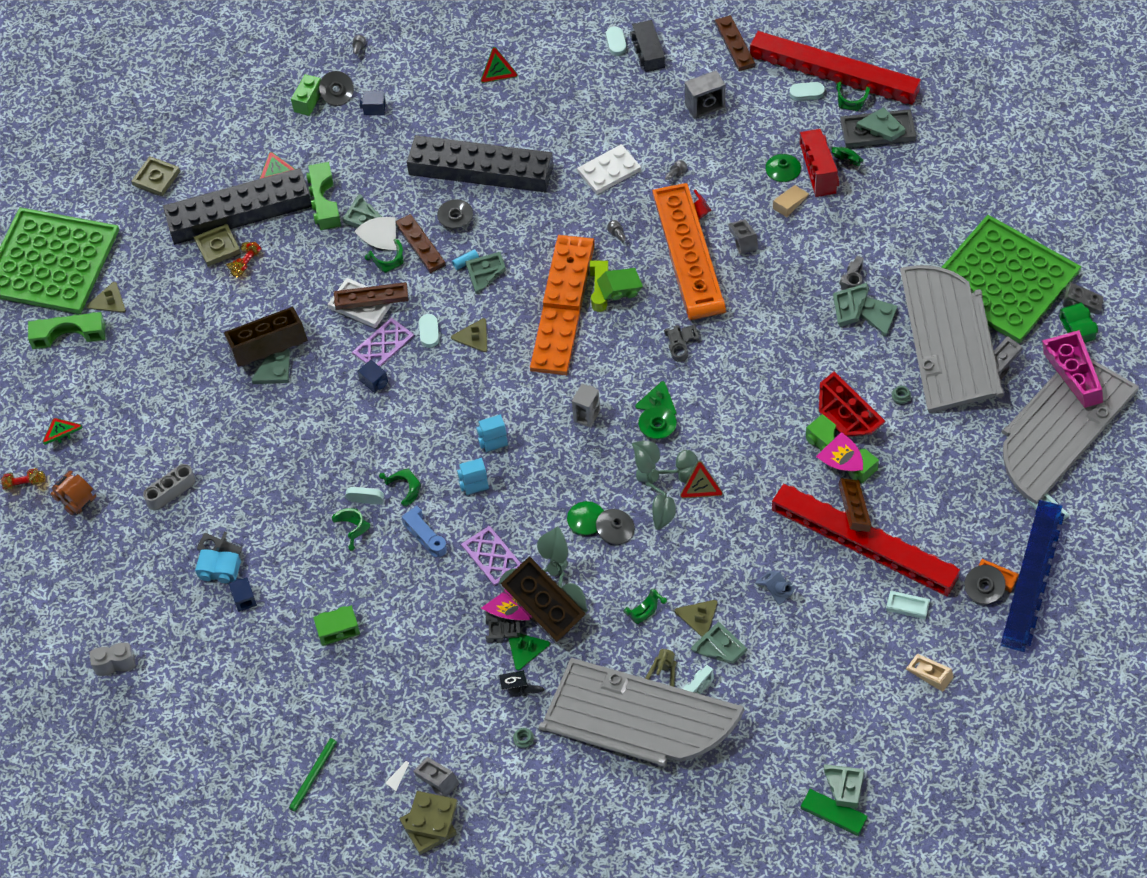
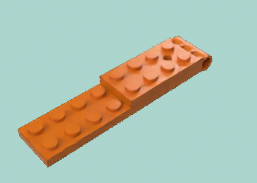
[652,183,726,321]
[530,235,595,375]

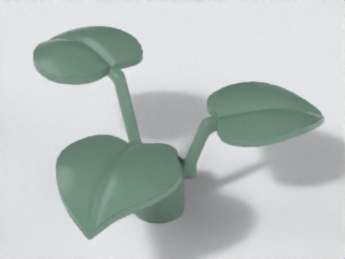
[632,440,698,530]
[499,526,588,613]

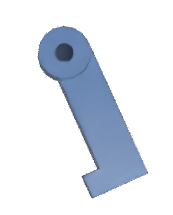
[402,506,447,557]

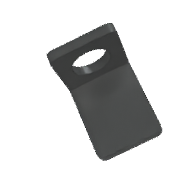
[197,532,243,555]

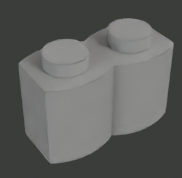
[89,643,136,676]

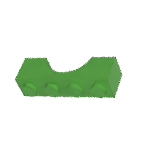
[306,162,341,230]
[28,312,105,349]
[806,414,879,483]

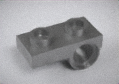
[839,255,864,291]
[1063,282,1104,314]

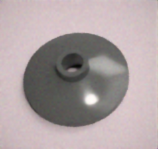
[319,71,354,106]
[437,199,473,229]
[596,509,635,545]
[965,565,1005,604]

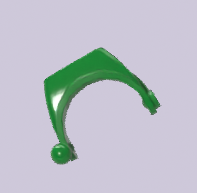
[836,82,870,111]
[365,238,403,273]
[379,468,421,506]
[332,508,370,551]
[623,589,667,624]

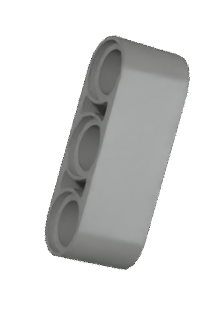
[143,464,195,510]

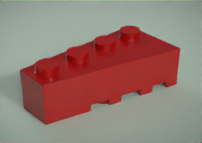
[799,129,839,197]

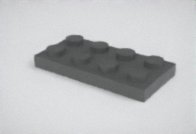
[840,109,916,148]

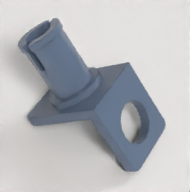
[755,571,795,604]

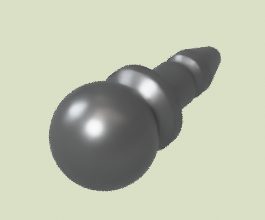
[352,35,366,55]
[665,160,687,180]
[607,220,625,242]

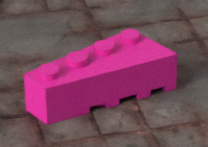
[1042,330,1103,408]

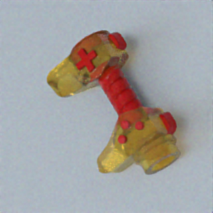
[226,242,262,278]
[1,468,46,490]

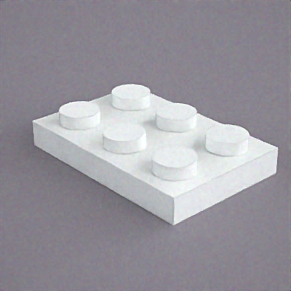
[577,144,641,194]
[328,278,393,328]

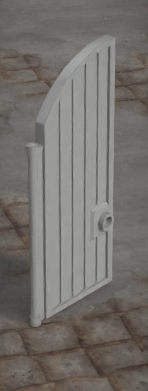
[900,265,1004,413]
[1002,358,1139,505]
[539,658,745,767]

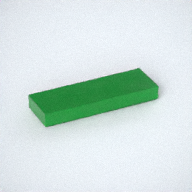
[800,789,868,836]

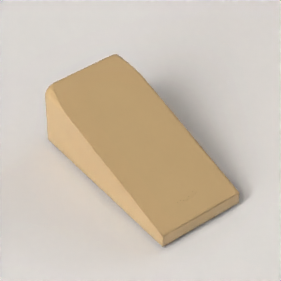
[773,185,809,217]
[906,654,954,691]

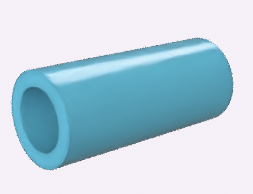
[452,249,479,270]

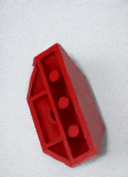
[819,371,885,437]

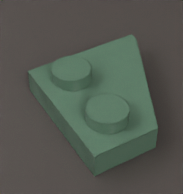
[465,252,506,294]
[860,297,898,337]
[252,349,290,384]
[691,621,748,664]
[824,764,865,808]

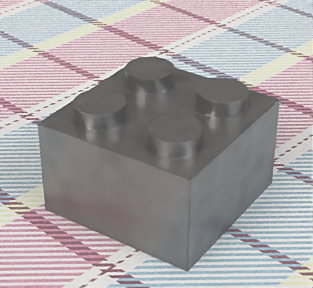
[685,70,726,119]

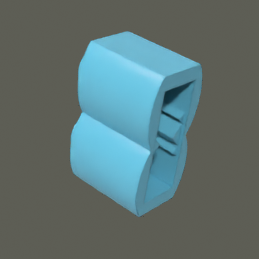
[476,414,508,452]
[457,458,489,495]
[195,549,241,583]

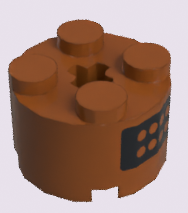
[50,470,96,515]

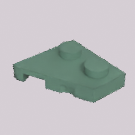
[856,107,906,141]
[343,194,382,228]
[833,283,869,327]

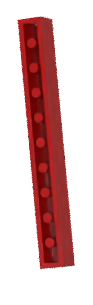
[750,31,921,105]
[772,483,960,597]

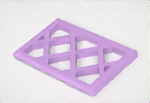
[352,317,414,366]
[461,526,521,586]

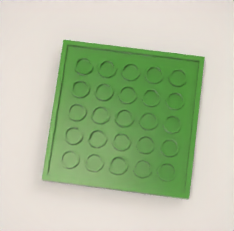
[0,207,120,314]
[941,215,1082,344]

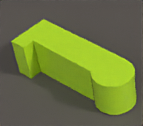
[590,261,609,312]

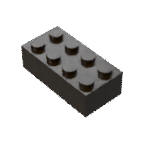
[223,306,308,367]
[500,556,586,644]

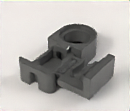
[664,324,700,362]
[485,611,520,643]

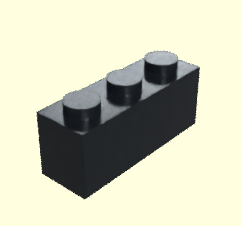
[630,20,665,72]

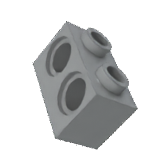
[572,383,600,428]

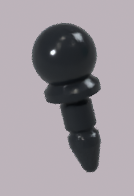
[508,683,545,697]

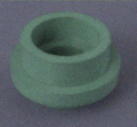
[892,385,911,404]
[513,728,534,748]

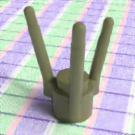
[645,649,677,687]

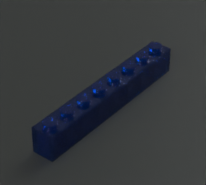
[1001,500,1065,652]

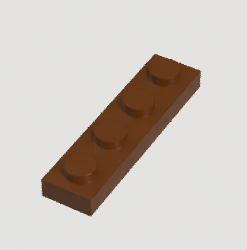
[715,15,755,71]
[396,214,446,273]
[334,282,409,310]
[838,478,872,532]

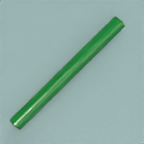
[289,738,337,812]

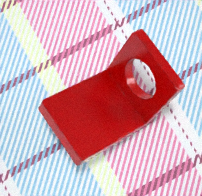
[693,189,712,220]

